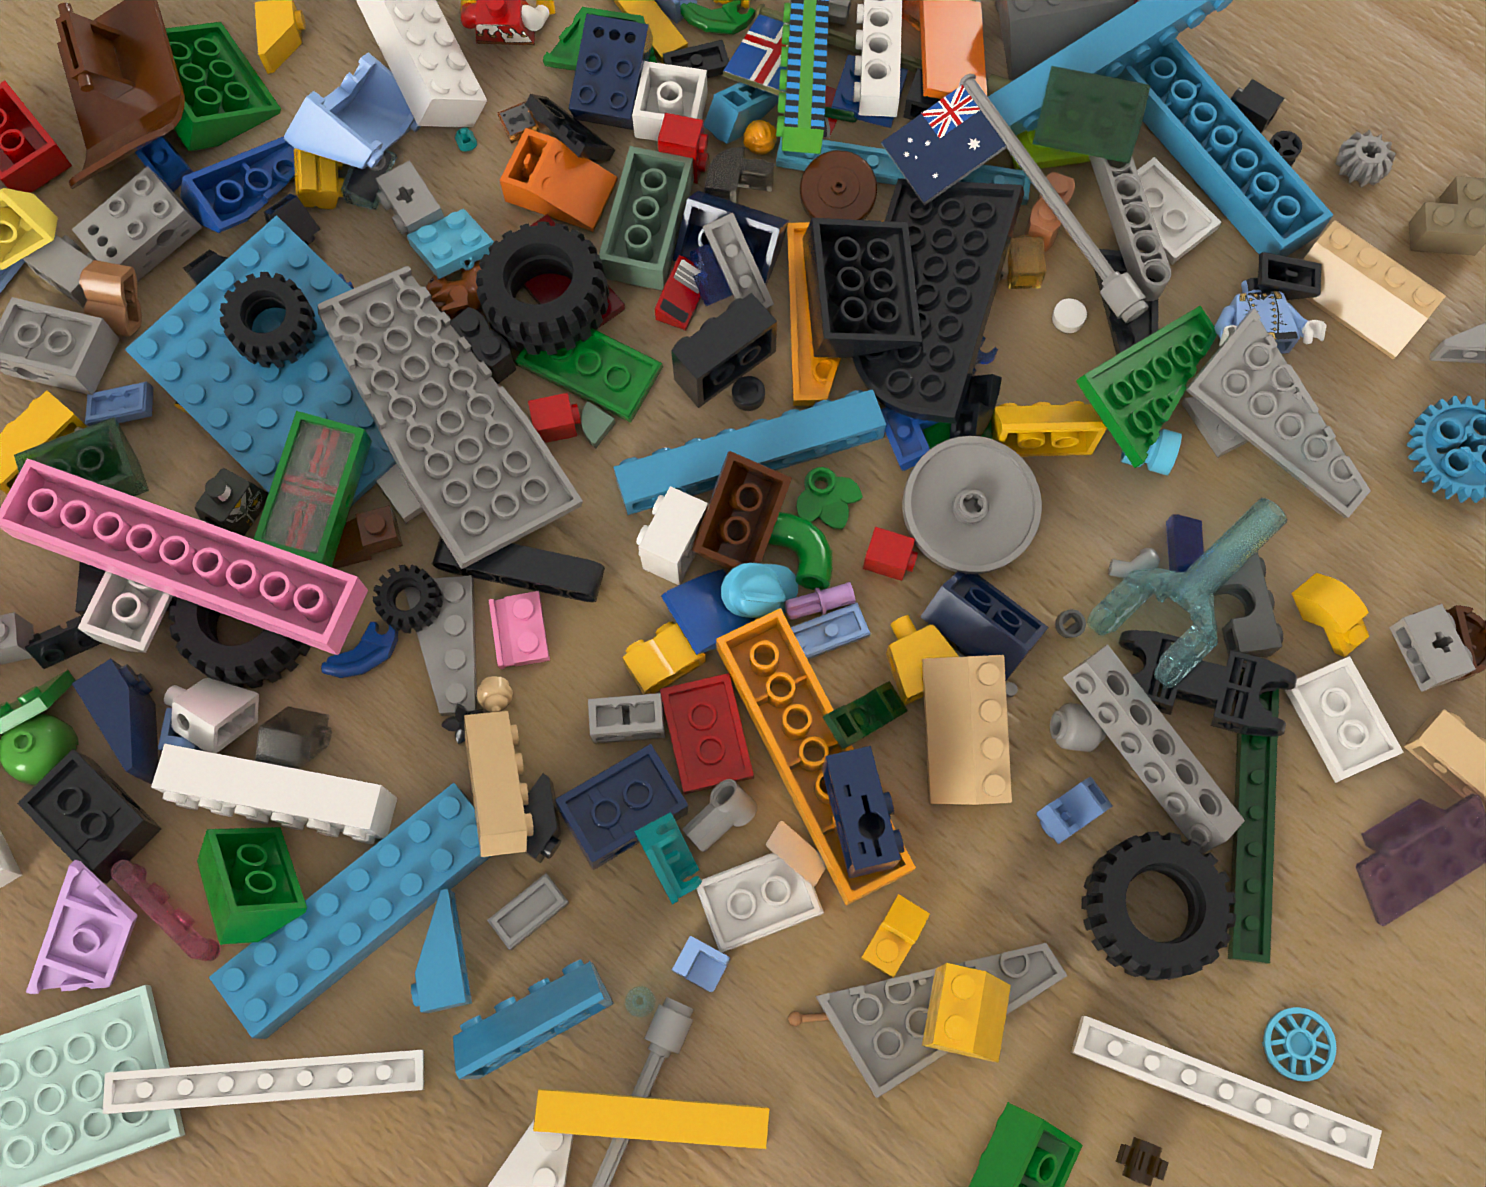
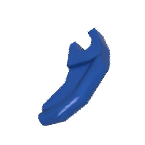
[321,622,398,678]

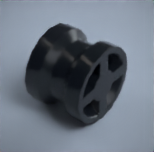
[1269,131,1302,167]

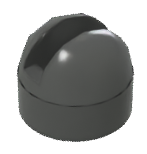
[1055,609,1086,638]

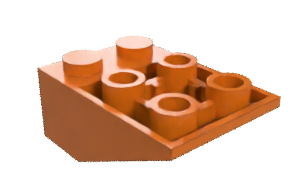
[499,128,618,232]

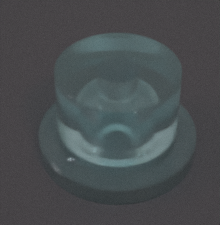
[625,986,655,1017]

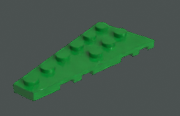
[1076,306,1217,468]

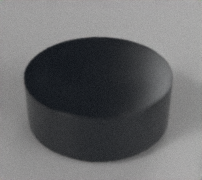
[732,376,765,411]

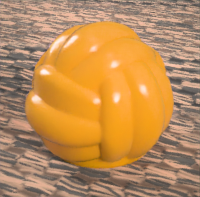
[743,119,777,155]

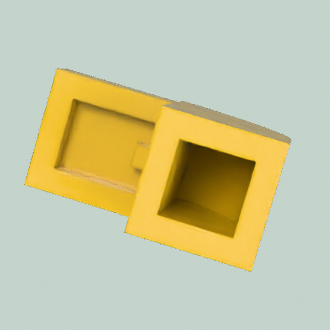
[1291,573,1369,657]

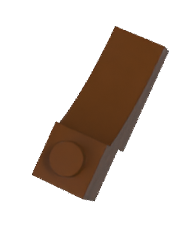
[331,505,403,569]

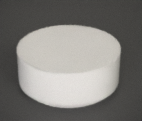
[1052,298,1087,333]

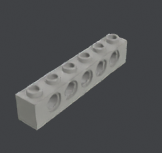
[1063,644,1245,854]

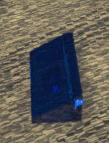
[1166,514,1206,587]

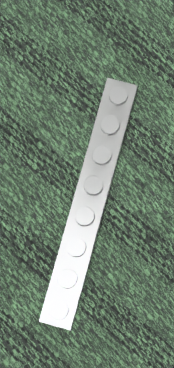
[1070,1016,1382,1169]
[103,1050,424,1114]

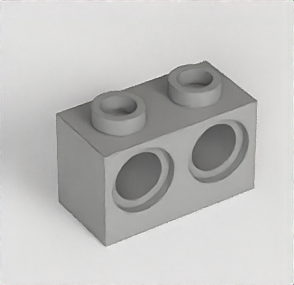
[588,693,665,744]

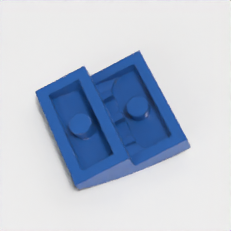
[661,569,755,655]

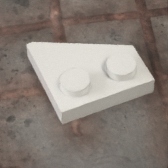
[488,1120,574,1187]

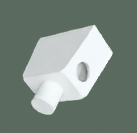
[164,678,259,753]

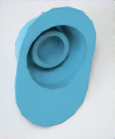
[721,563,798,618]

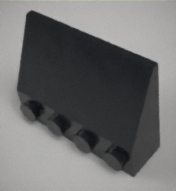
[802,218,922,358]

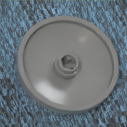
[902,436,1042,574]

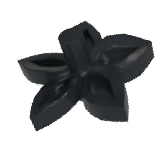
[442,703,483,744]

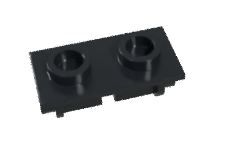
[25,612,102,669]

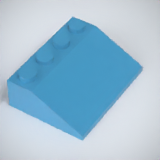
[453,959,614,1079]

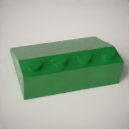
[165,22,281,151]

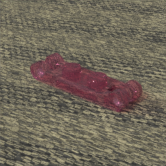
[111,860,221,962]

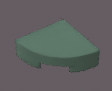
[581,401,615,448]

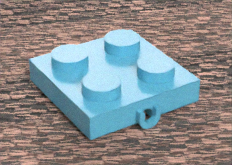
[407,208,494,279]

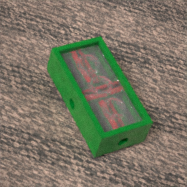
[253,411,372,567]

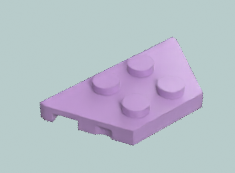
[26,860,138,994]

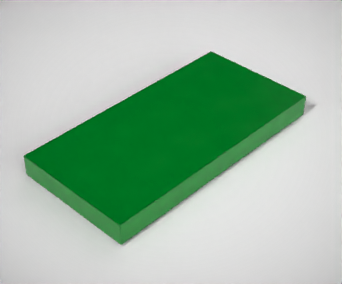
[515,328,663,423]

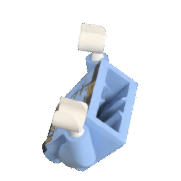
[1214,278,1327,354]

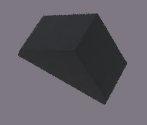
[1258,252,1322,300]

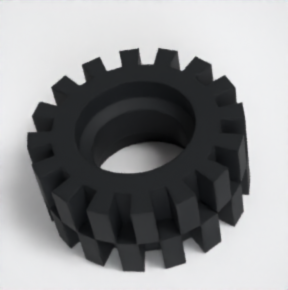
[373,564,443,633]

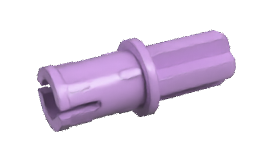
[785,582,856,620]

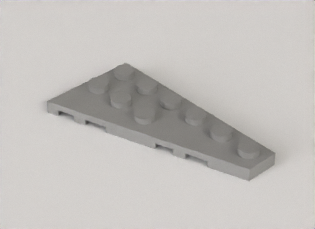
[1186,308,1371,518]
[815,943,1068,1098]

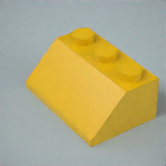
[991,401,1107,457]

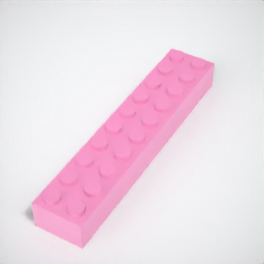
[0,458,368,655]

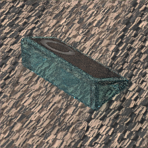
[341,150,397,210]

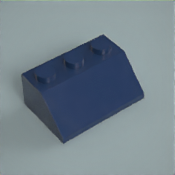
[673,191,789,285]
[920,571,1049,681]

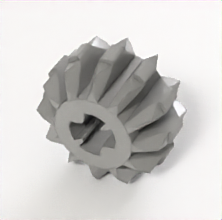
[1335,130,1396,188]

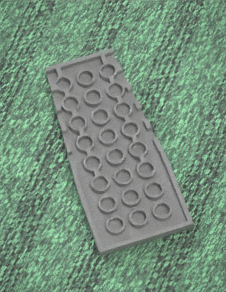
[318,266,583,569]

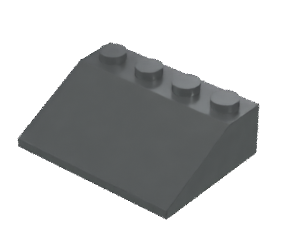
[997,0,1134,80]

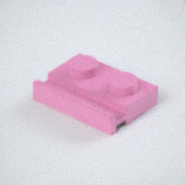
[489,591,550,669]

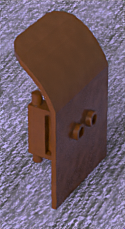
[55,0,185,189]

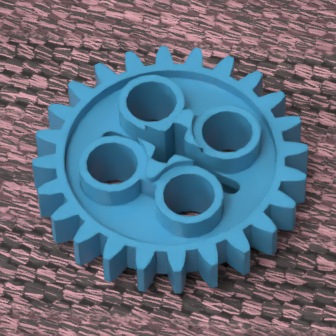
[1406,396,1486,503]

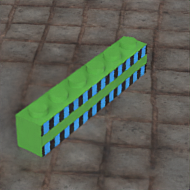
[776,0,829,154]

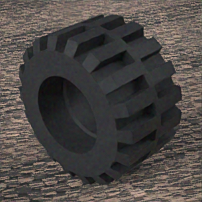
[219,272,317,368]

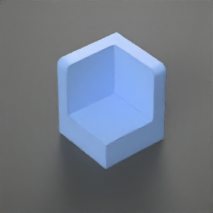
[672,936,730,992]

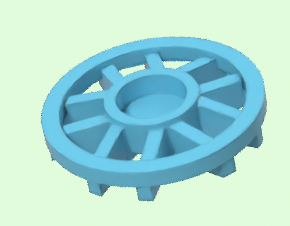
[1262,1007,1337,1081]

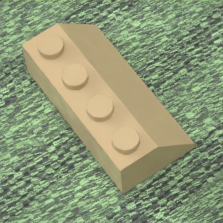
[1303,220,1446,360]
[922,655,1012,805]

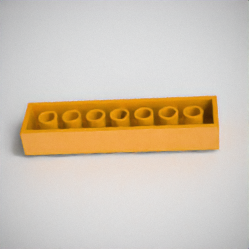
[716,608,916,906]

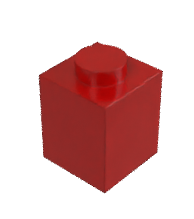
[528,393,581,443]
[863,527,918,581]

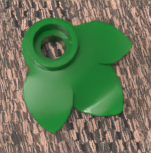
[796,467,863,530]

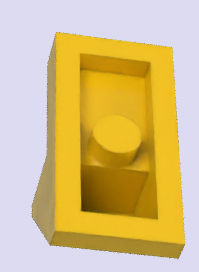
[861,894,930,978]

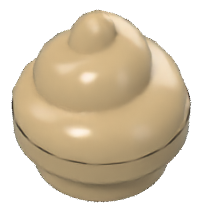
[477,676,513,713]

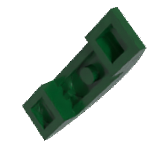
[822,681,908,750]

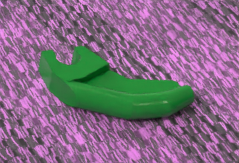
[680,0,756,35]

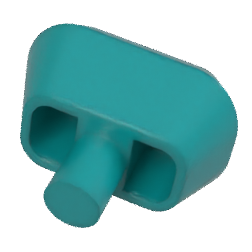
[455,127,477,152]

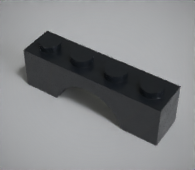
[183,194,321,286]

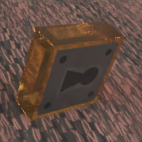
[497,101,540,143]

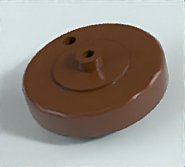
[800,150,877,220]

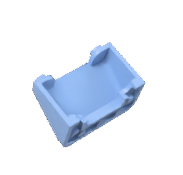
[284,52,421,169]

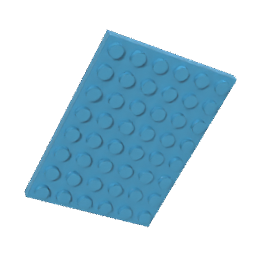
[125,215,396,506]

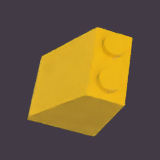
[922,963,1011,1063]

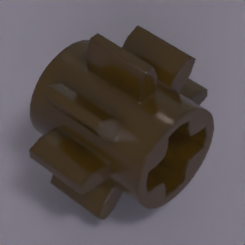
[1116,1137,1169,1187]

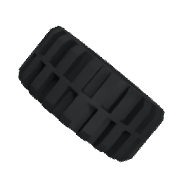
[476,222,609,355]
[168,596,311,688]
[1081,831,1236,981]

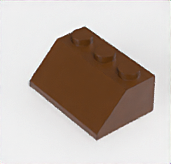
[691,451,792,570]

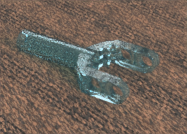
[1087,498,1287,688]

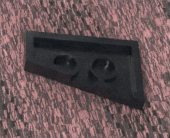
[525,94,615,162]

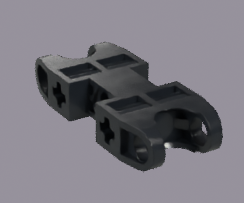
[1118,630,1297,737]

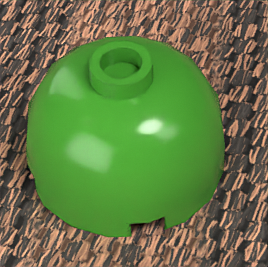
[0,713,79,786]

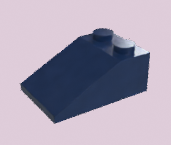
[72,658,159,784]

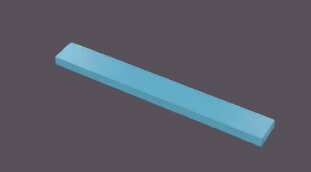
[776,137,1031,205]

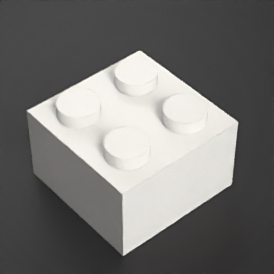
[632,61,708,141]
[636,486,708,585]

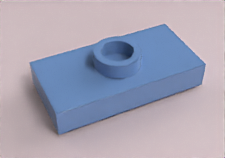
[85,381,154,426]

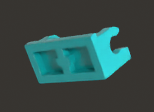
[634,812,702,904]

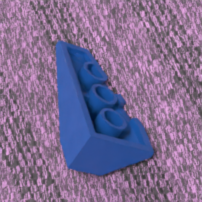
[180,136,295,233]

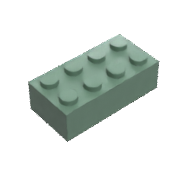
[599,146,694,290]

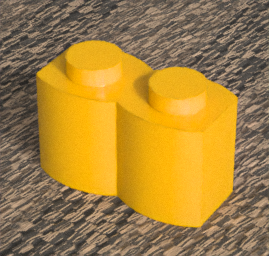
[622,621,705,695]

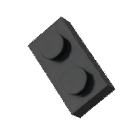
[663,40,729,78]

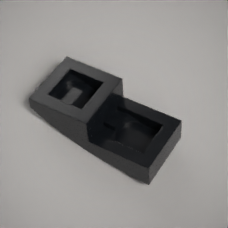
[949,374,1002,439]

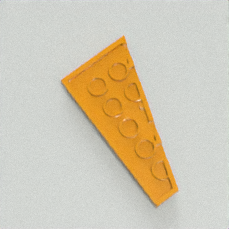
[787,222,841,406]

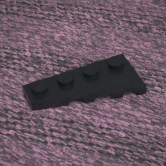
[1094,249,1158,355]

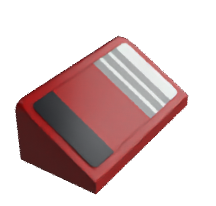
[655,255,710,331]

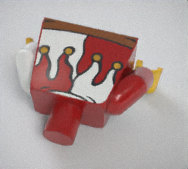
[460,0,555,45]

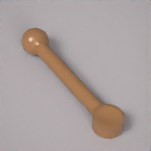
[788,1011,829,1027]

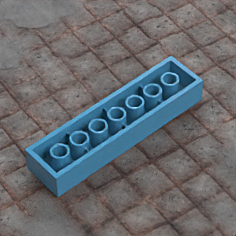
[1110,38,1334,257]
[209,783,491,1039]

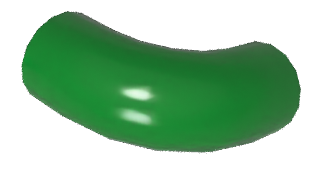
[768,512,833,590]

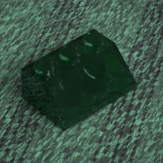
[1032,66,1151,163]
[14,417,149,496]

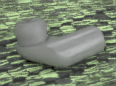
[1108,548,1160,581]

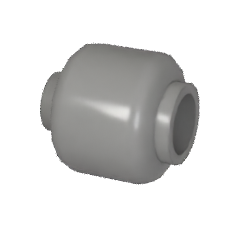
[1050,703,1106,752]

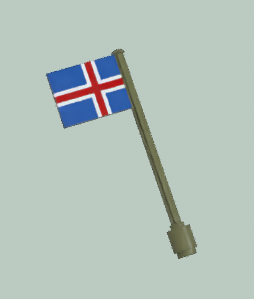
[723,4,1013,97]

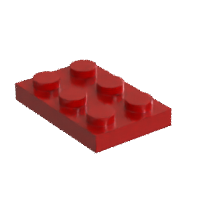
[660,673,754,795]

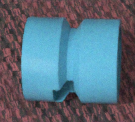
[1120,429,1182,476]

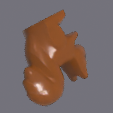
[426,261,481,325]

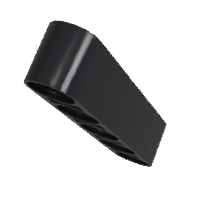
[432,536,605,602]

